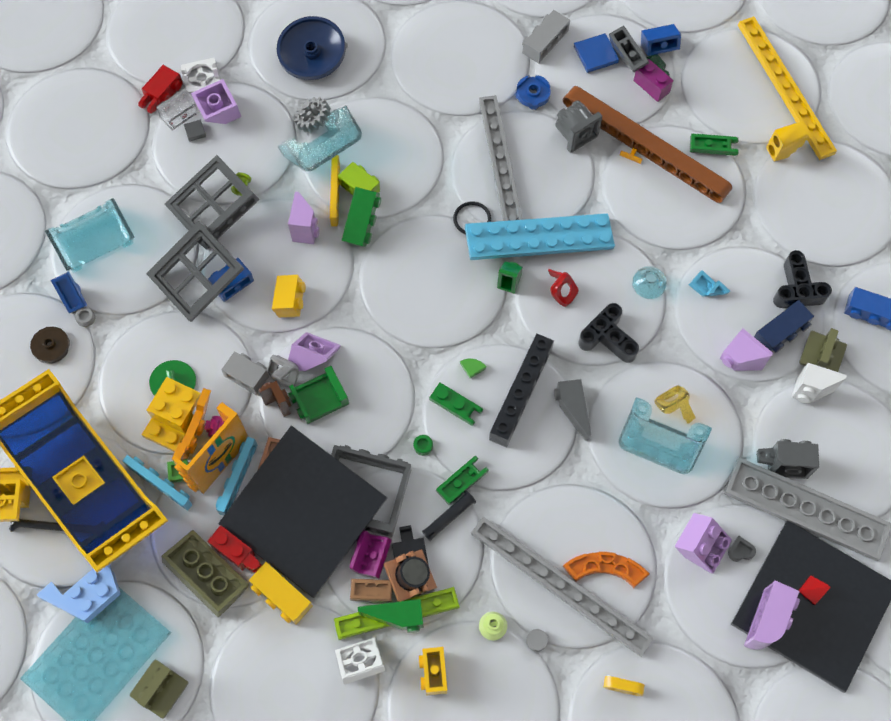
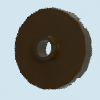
[30,326,70,363]

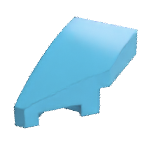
[688,270,730,296]

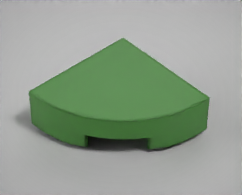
[460,358,486,378]

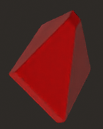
[798,576,831,605]

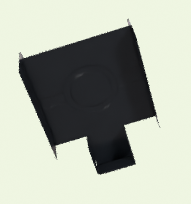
[392,525,429,570]

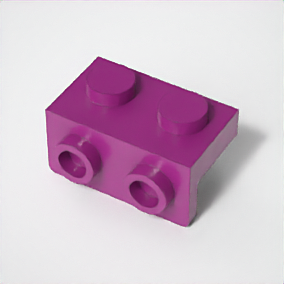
[350,530,392,579]

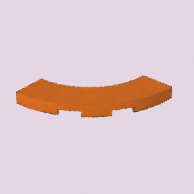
[562,551,650,588]

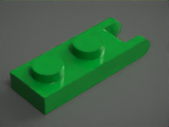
[690,133,739,156]
[429,382,483,426]
[436,456,489,505]

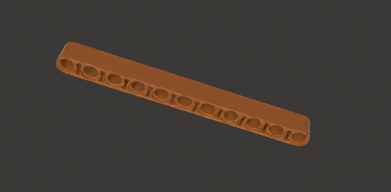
[562,86,732,203]

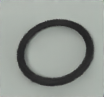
[453,201,491,235]

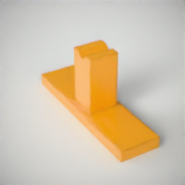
[620,148,642,164]

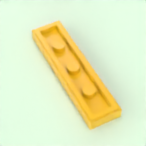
[330,154,340,227]

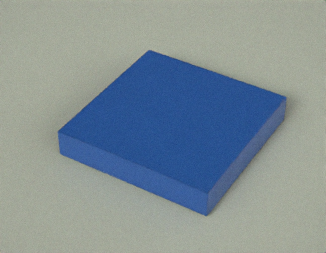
[574,33,619,73]

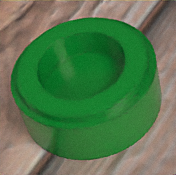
[413,435,433,456]

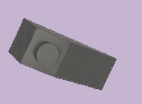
[609,26,649,72]
[554,379,591,441]

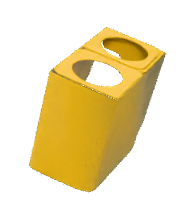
[766,122,808,162]

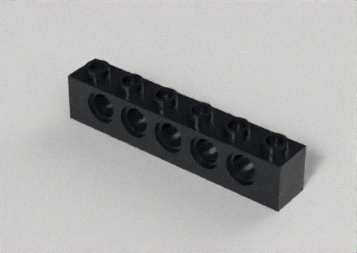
[489,333,554,448]

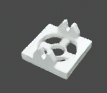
[181,58,220,96]
[335,637,385,685]

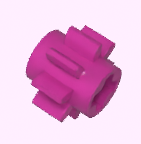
[204,416,224,438]

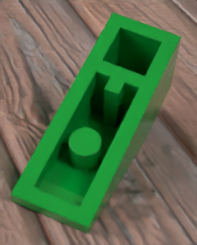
[358,599,424,633]

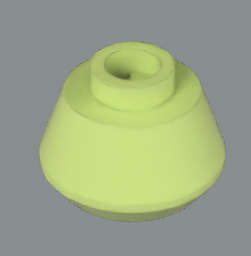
[479,612,507,641]

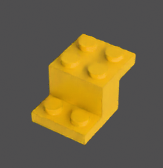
[141,377,201,452]
[0,467,33,522]

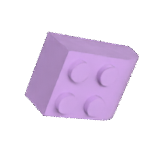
[744,581,800,650]

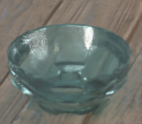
[632,266,667,299]

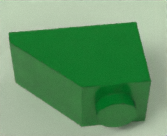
[497,261,523,294]

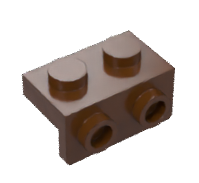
[259,381,292,417]

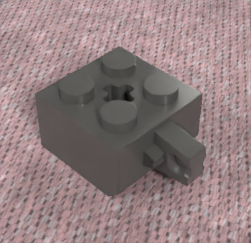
[756,439,819,479]

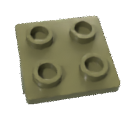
[799,328,847,372]
[130,659,189,719]

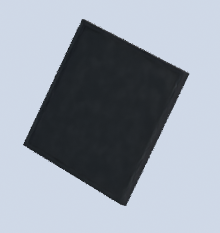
[218,426,388,598]
[731,521,891,693]

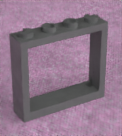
[331,445,411,537]

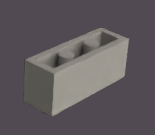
[522,10,570,64]

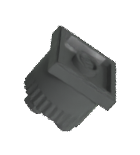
[555,100,602,153]

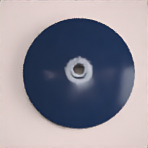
[276,16,346,80]

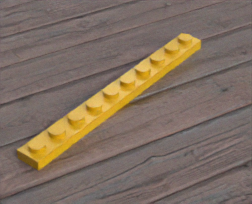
[738,16,837,160]

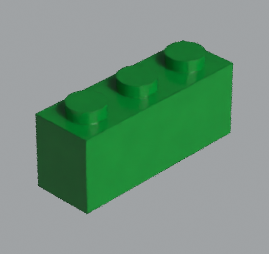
[341,187,381,247]

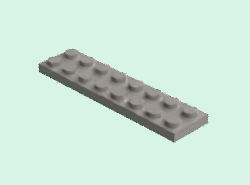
[724,457,891,561]

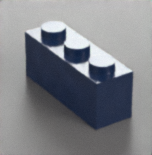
[754,300,814,353]

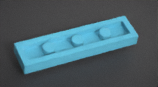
[216,437,258,516]
[122,455,193,511]

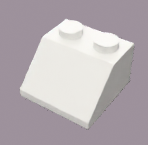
[792,363,847,403]

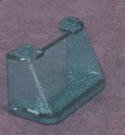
[277,106,362,172]
[45,198,135,273]
[618,397,712,474]

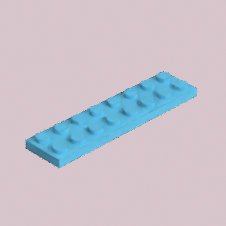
[465,213,615,260]

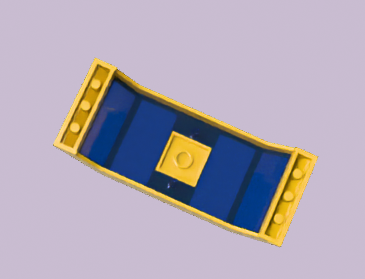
[0,369,168,573]

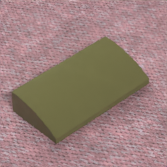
[161,530,249,617]

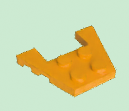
[172,388,211,461]

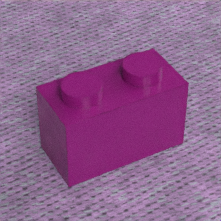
[633,59,674,102]

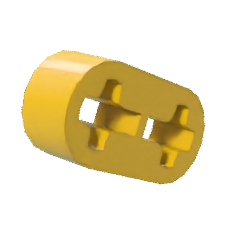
[603,676,645,696]

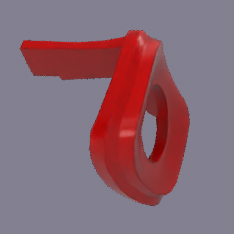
[548,269,579,307]

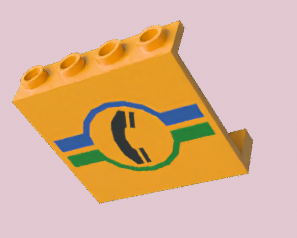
[172,402,248,494]

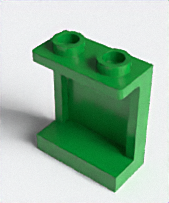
[288,366,349,424]

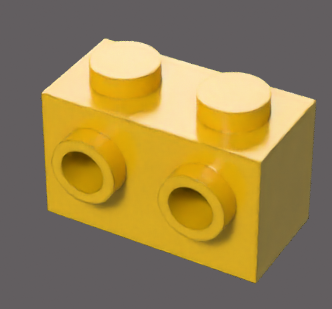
[272,274,306,318]
[419,647,447,696]

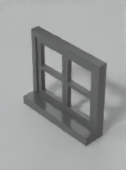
[165,155,260,250]
[146,221,244,322]

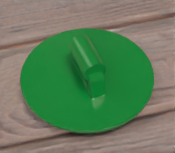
[149,360,196,396]

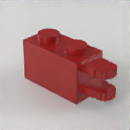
[138,64,183,114]
[207,525,261,573]

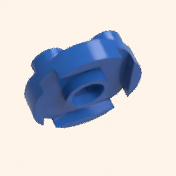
[516,75,551,110]

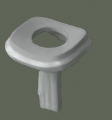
[268,355,299,387]

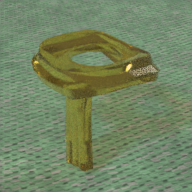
[654,385,696,424]

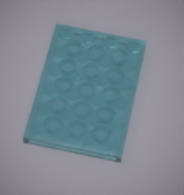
[20,587,172,721]

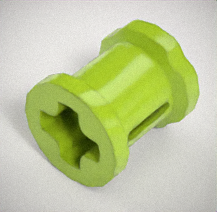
[231,172,252,196]

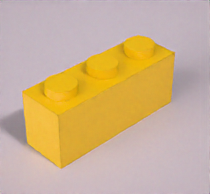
[249,562,313,625]

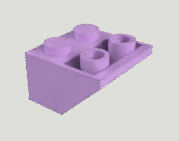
[675,513,732,574]

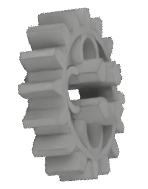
[294,97,331,133]

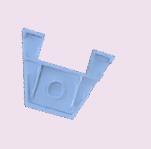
[37,539,121,624]

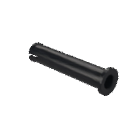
[422,491,476,541]

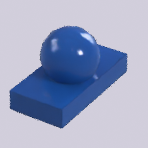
[50,272,87,314]

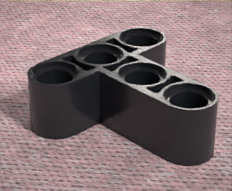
[773,250,832,308]
[578,303,639,363]

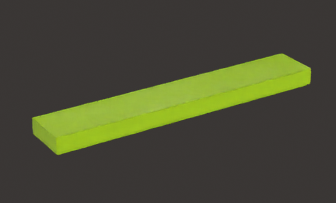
[334,587,460,640]

